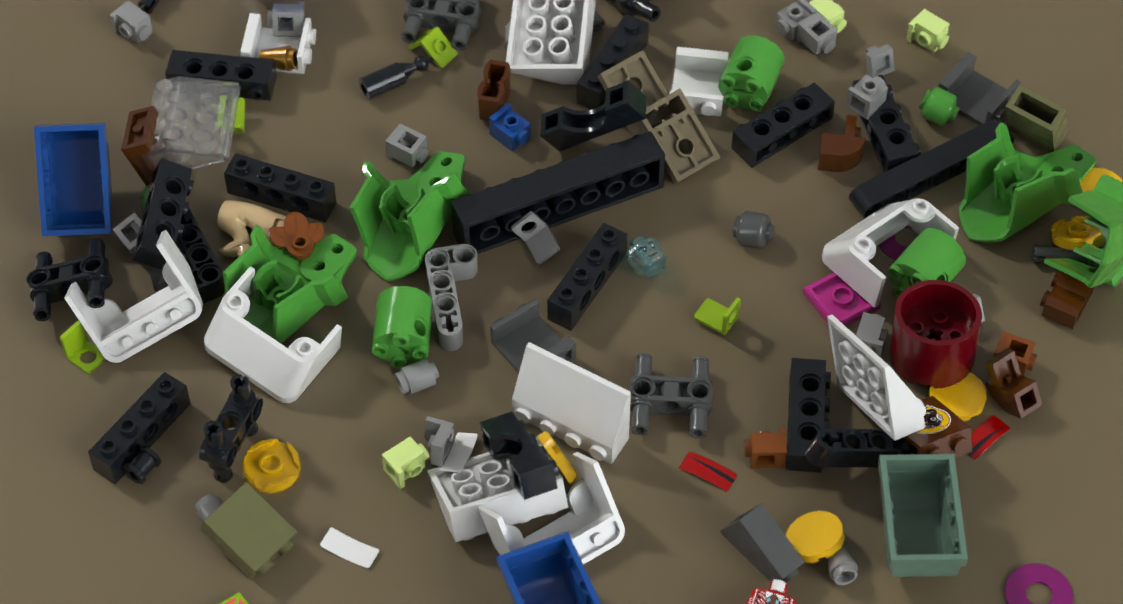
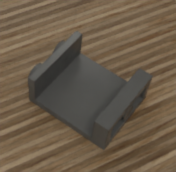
[938,52,1021,125]
[490,299,576,374]

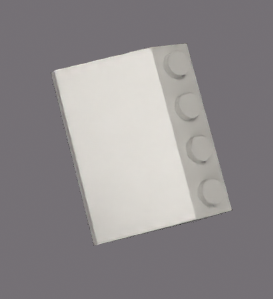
[506,0,596,85]
[827,315,926,441]
[512,342,631,464]
[427,438,568,542]

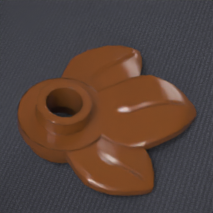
[269,211,324,260]

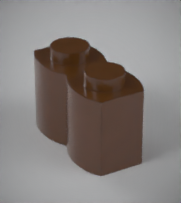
[477,60,511,121]
[1040,271,1094,329]

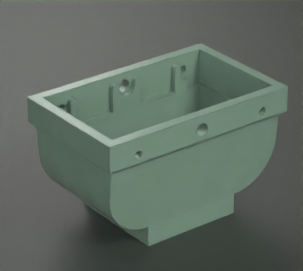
[878,454,968,577]

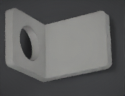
[511,211,560,265]

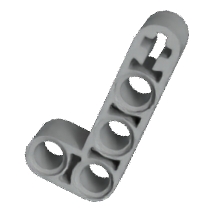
[425,244,478,351]

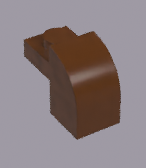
[818,115,865,172]
[985,348,1043,419]

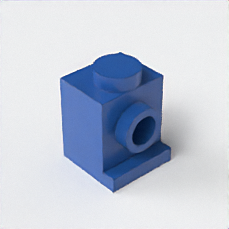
[489,103,531,151]

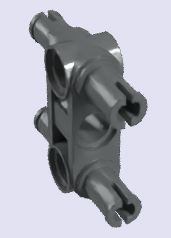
[401,0,481,51]
[629,353,713,439]

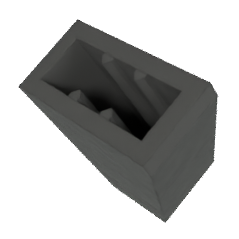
[720,503,805,583]

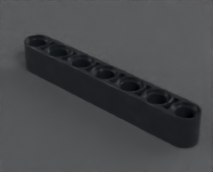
[848,119,1015,218]

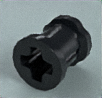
[123,446,162,484]

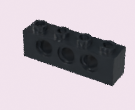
[165,50,277,101]
[852,75,921,172]
[731,82,835,168]
[224,153,337,223]
[132,158,194,270]
[547,223,628,331]
[786,358,831,473]
[88,372,191,484]

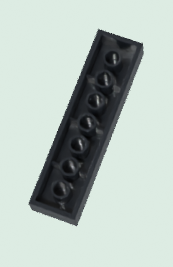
[451,131,665,254]

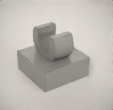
[865,44,895,77]

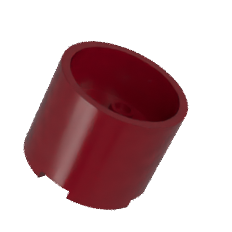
[890,280,982,388]

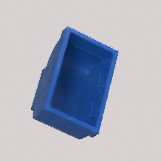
[34,123,113,236]
[497,532,601,604]

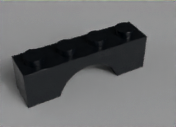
[577,14,649,110]
[540,81,647,152]
[479,411,559,500]

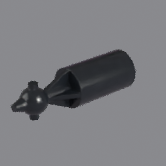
[358,56,433,100]

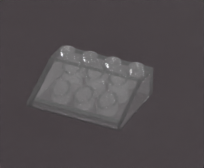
[141,76,241,173]

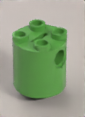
[718,36,785,112]
[887,228,966,298]
[372,286,433,369]

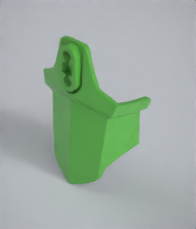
[958,122,1096,242]
[349,151,471,282]
[1044,175,1123,288]
[223,225,357,344]

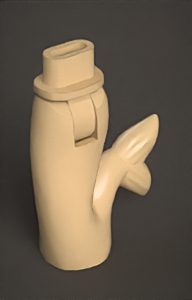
[217,200,303,258]

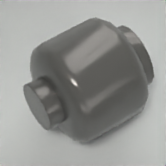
[733,211,775,249]

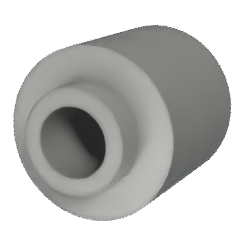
[395,358,439,395]

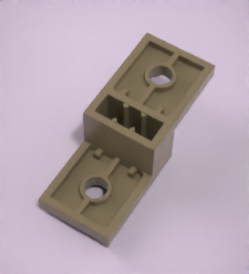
[597,50,720,184]

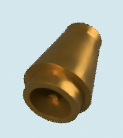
[259,46,298,72]

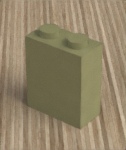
[1005,85,1069,152]
[201,482,297,580]

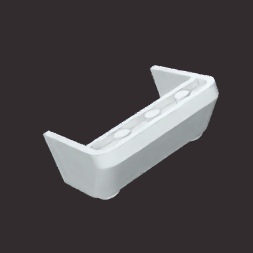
[822,198,959,308]
[64,230,203,363]
[204,266,342,403]
[478,451,625,565]

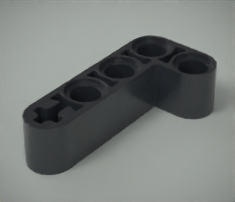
[176,207,225,304]
[805,429,918,468]

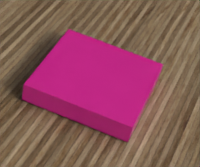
[803,272,881,326]

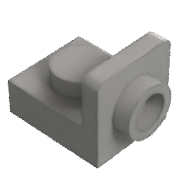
[424,416,454,467]

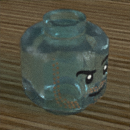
[626,236,667,278]

